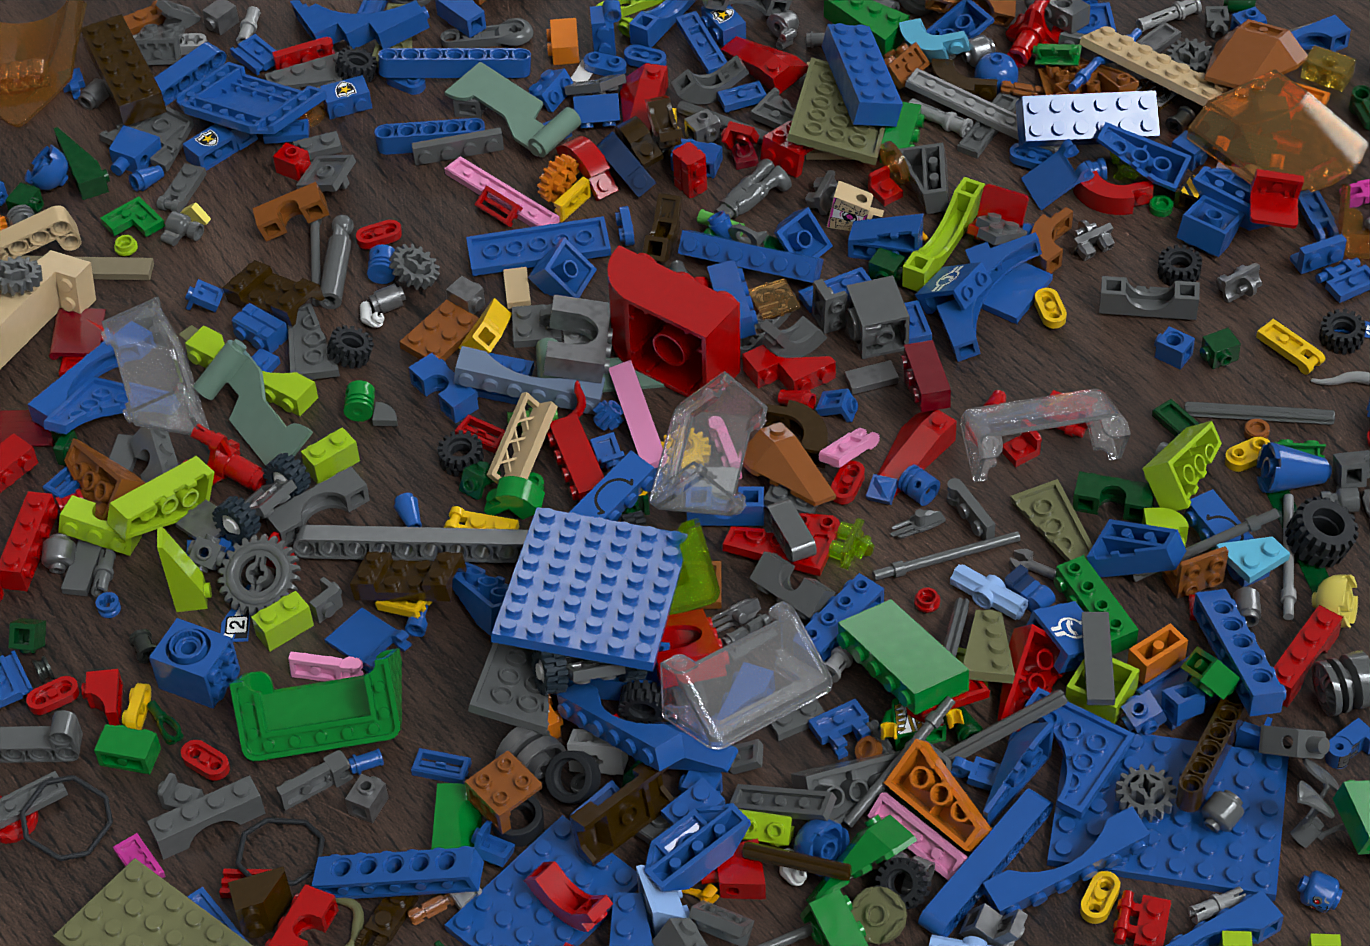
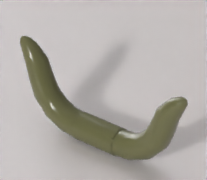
[336,898,364,946]

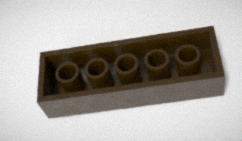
[80,14,167,126]

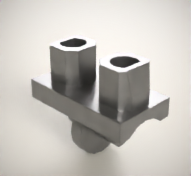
[805,170,838,215]
[1069,220,1115,261]
[1217,263,1262,303]

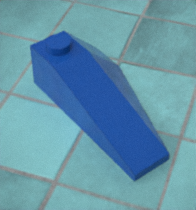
[452,562,509,636]
[632,722,739,773]
[983,722,1054,825]

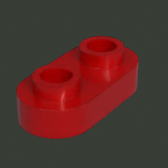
[356,220,402,249]
[831,460,865,504]
[799,513,840,538]
[26,676,80,715]
[181,740,230,781]

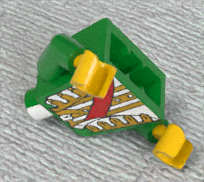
[880,698,964,751]

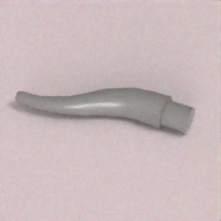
[1310,371,1370,385]

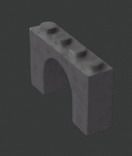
[543,295,613,383]

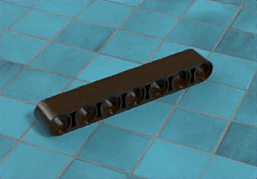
[1176,690,1248,812]

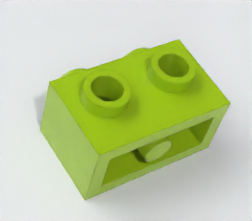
[301,427,360,484]
[251,591,314,652]

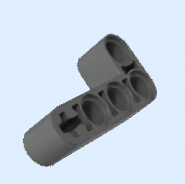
[0,710,83,763]

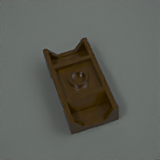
[222,260,325,327]
[350,551,467,602]
[569,762,675,866]

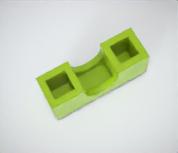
[58,495,142,556]

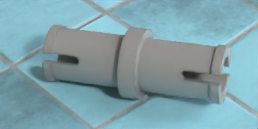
[236,6,261,44]
[1188,886,1246,924]

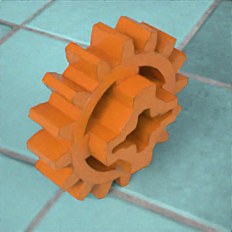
[537,154,579,203]

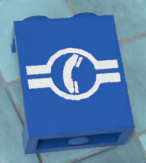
[915,262,993,314]
[1027,601,1084,674]

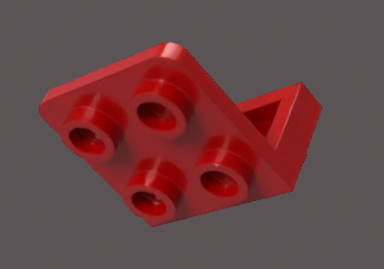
[760,121,815,178]
[1250,169,1304,229]
[967,184,1029,245]

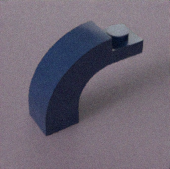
[596,131,656,197]

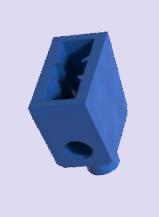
[109,125,162,176]

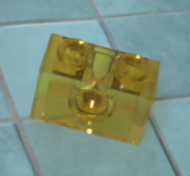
[1301,45,1356,92]

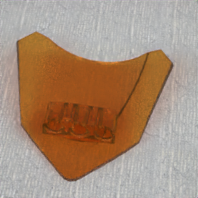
[0,0,87,127]

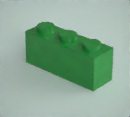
[880,102,925,166]

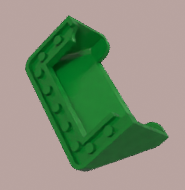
[229,648,402,761]

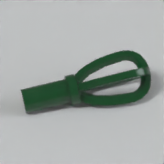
[147,700,184,745]

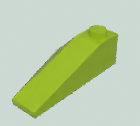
[157,527,212,612]

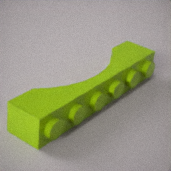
[902,177,985,292]
[185,325,318,416]

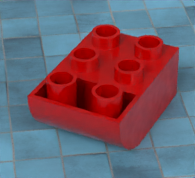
[607,245,740,407]

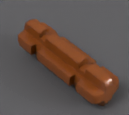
[1000,80,1044,97]
[407,893,455,925]

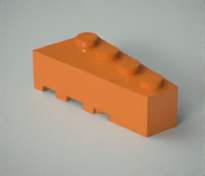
[884,739,992,852]

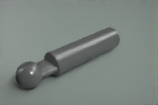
[318,215,354,309]

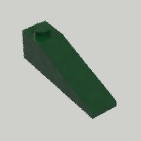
[53,127,110,200]

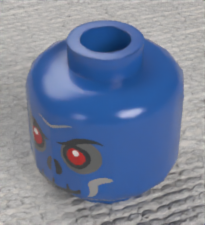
[1297,870,1343,913]

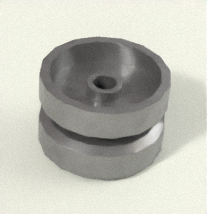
[495,727,566,786]

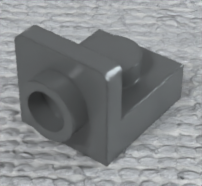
[453,98,488,119]
[157,773,204,811]

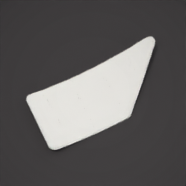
[571,59,593,82]

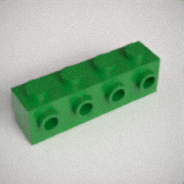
[1054,555,1139,655]

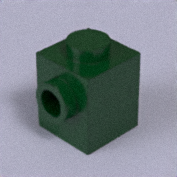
[5,182,44,214]
[869,247,905,284]
[1200,327,1241,369]
[9,618,46,653]

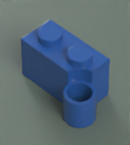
[590,0,622,56]

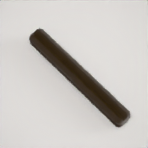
[742,842,852,881]

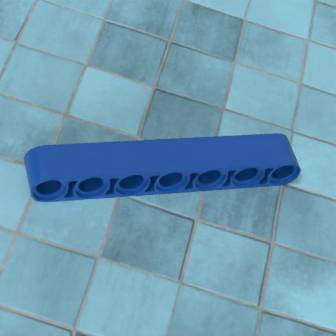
[378,48,531,78]
[918,788,1053,937]

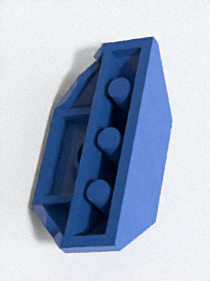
[1192,166,1271,231]
[644,803,751,892]

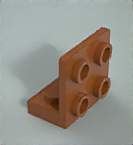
[883,42,931,89]
[1162,546,1229,599]
[465,751,542,834]

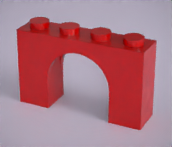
[655,608,728,688]

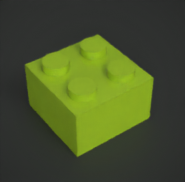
[1066,658,1140,724]

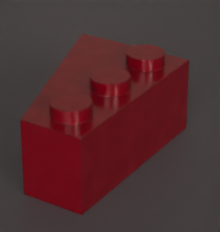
[900,340,951,412]

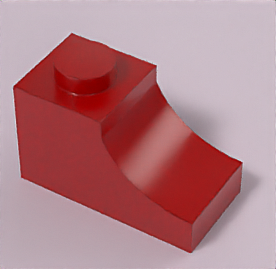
[81,669,123,726]

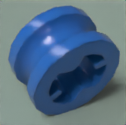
[95,592,121,618]

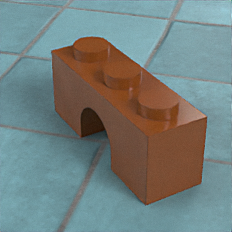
[252,181,330,242]

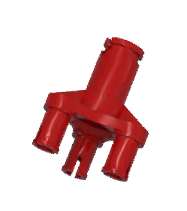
[1006,0,1064,68]
[183,424,267,492]

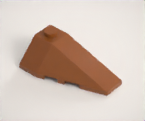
[737,422,836,506]
[64,438,145,521]

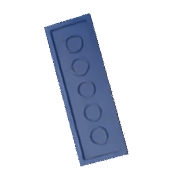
[466,216,611,276]

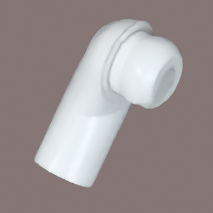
[360,301,384,328]
[779,849,807,886]

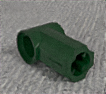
[1348,85,1370,132]

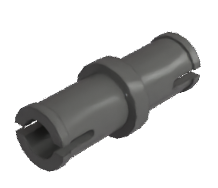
[91,549,116,597]

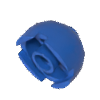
[974,52,1019,96]
[24,145,68,191]
[794,819,850,877]

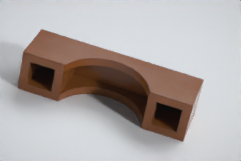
[925,0,1016,27]

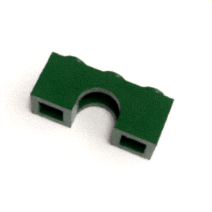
[1073,471,1154,523]

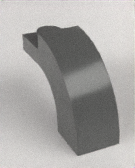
[671,55,749,104]
[760,316,827,358]

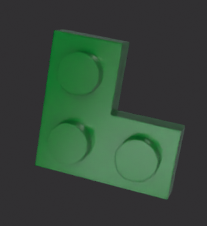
[100,196,165,237]

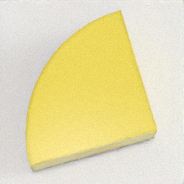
[180,202,211,225]

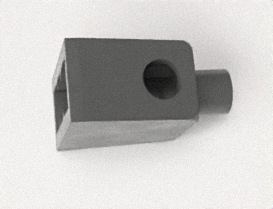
[1259,725,1330,759]

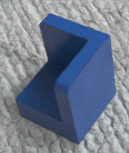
[1235,717,1273,750]

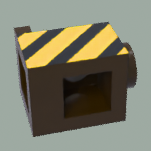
[1174,175,1201,211]

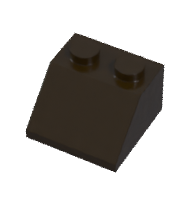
[228,866,293,939]

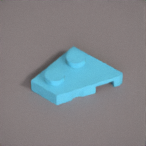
[1216,537,1290,584]

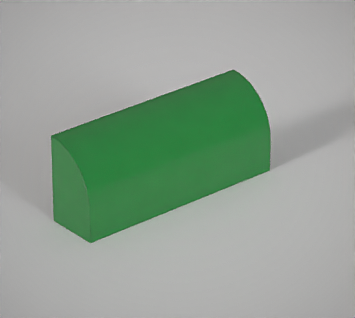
[431,783,483,850]

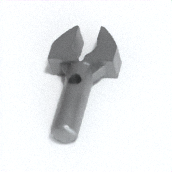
[1009,549,1056,580]

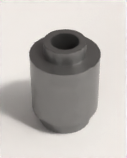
[78,78,109,110]
[369,284,406,314]
[1233,587,1261,627]

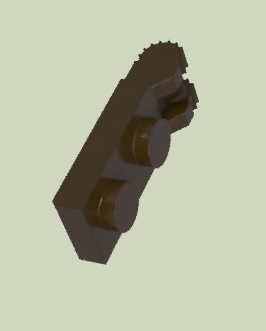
[355,895,419,946]

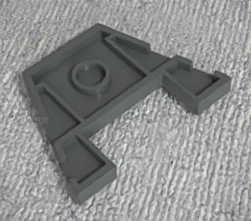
[99,106,194,172]

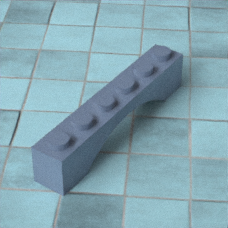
[454,346,605,415]

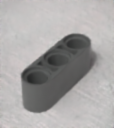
[764,499,817,562]

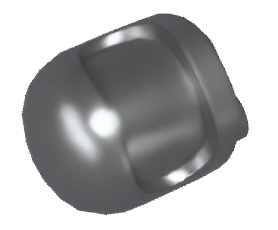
[767,10,799,50]

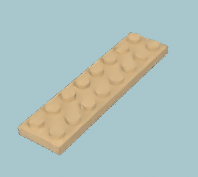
[1079,26,1254,120]

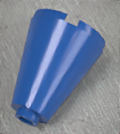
[1257,442,1332,493]

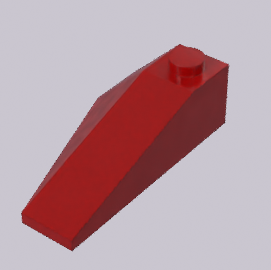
[720,36,809,95]
[620,63,669,133]
[878,410,957,497]
[998,624,1066,732]

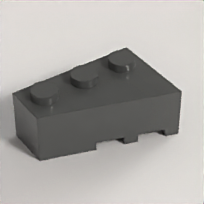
[898,143,950,214]

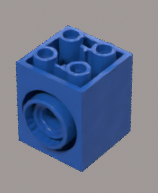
[149,618,240,709]

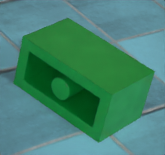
[94,724,161,775]

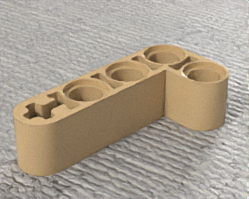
[0,206,82,261]

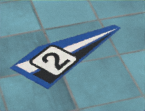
[220,585,251,642]

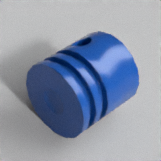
[367,244,395,284]
[898,464,940,506]

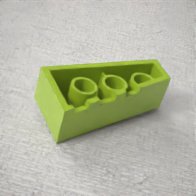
[1142,421,1222,511]
[107,456,214,540]

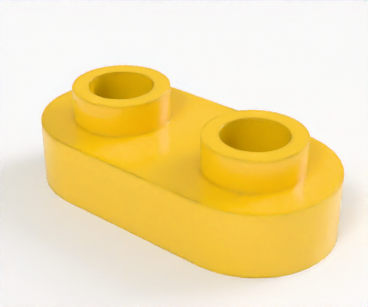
[1034,288,1067,329]
[1225,437,1270,472]
[122,683,151,730]
[1080,871,1120,924]

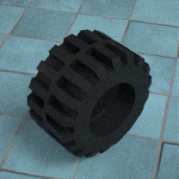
[1285,496,1359,568]

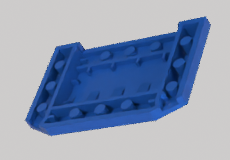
[175,62,327,134]

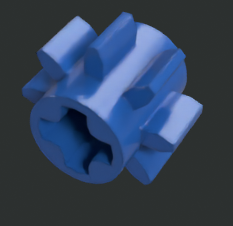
[593,400,624,431]

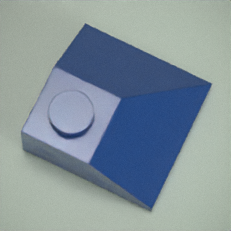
[774,207,833,258]
[528,237,597,298]

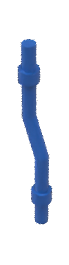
[1068,28,1142,92]

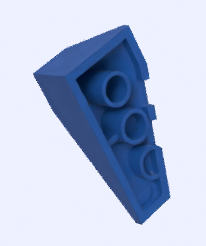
[926,0,995,39]
[1097,122,1192,192]

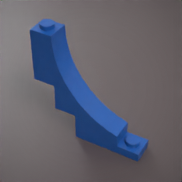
[290,0,430,50]

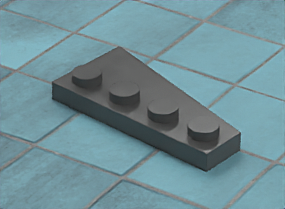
[264,52,343,90]
[288,303,340,380]

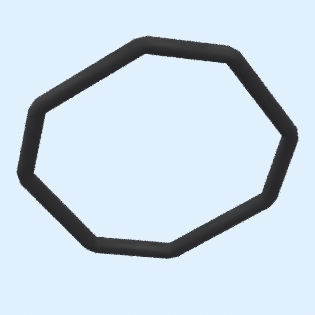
[20,775,113,861]
[235,818,325,886]

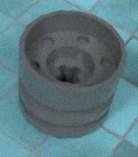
[1312,650,1370,717]

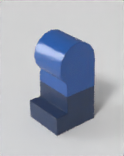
[1004,564,1056,613]

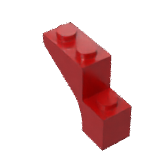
[742,344,836,390]

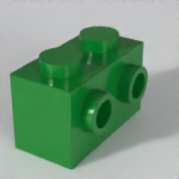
[1180,646,1241,700]

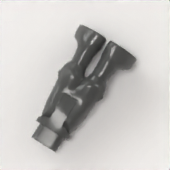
[714,159,792,218]

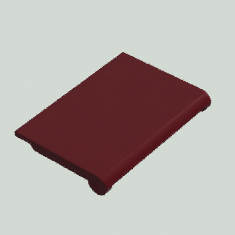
[49,308,106,360]
[0,410,55,447]

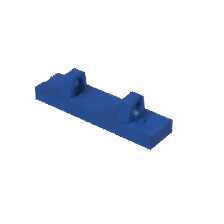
[676,11,727,74]

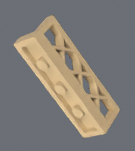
[487,392,558,484]

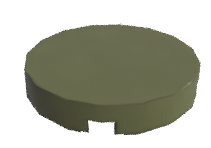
[851,886,907,945]

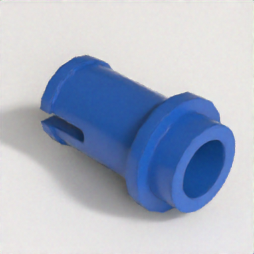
[347,748,384,775]

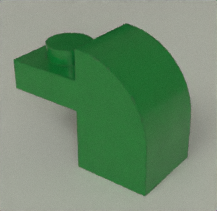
[484,476,545,520]

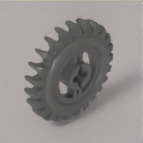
[217,534,301,616]

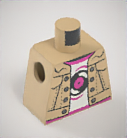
[827,181,884,231]

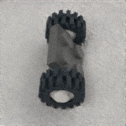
[212,453,311,545]
[532,650,647,696]

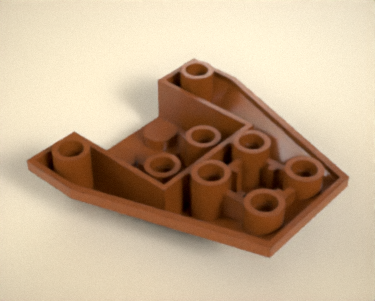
[1204,19,1308,91]
[1038,57,1139,95]

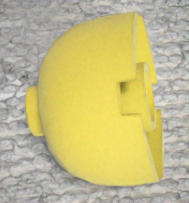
[1312,574,1358,628]

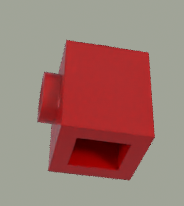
[273,142,311,181]

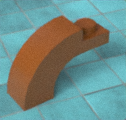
[1031,207,1073,274]

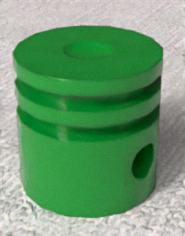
[343,380,375,422]

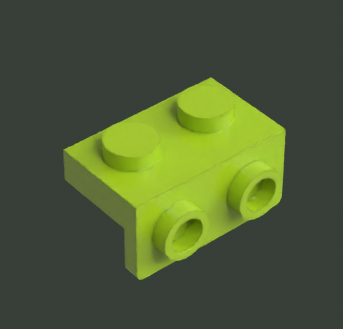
[739,809,795,846]

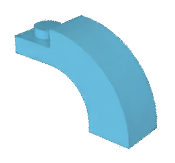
[899,18,970,62]

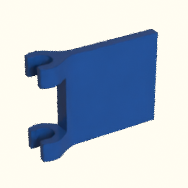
[1021,139,1095,210]
[324,607,412,673]

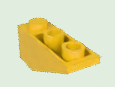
[458,298,512,354]

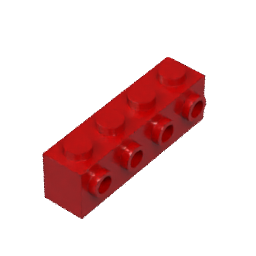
[0,491,58,591]

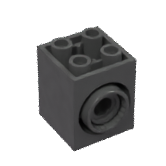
[846,276,910,359]

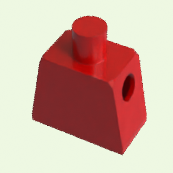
[701,839,766,900]

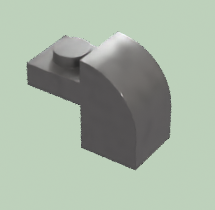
[959,903,1028,946]

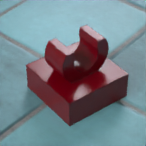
[731,141,758,170]

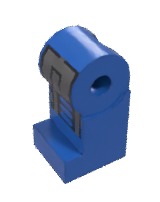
[1325,718,1370,769]

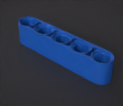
[154,42,226,106]
[374,118,485,155]

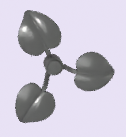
[1290,758,1349,848]

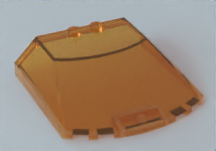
[1187,69,1369,192]

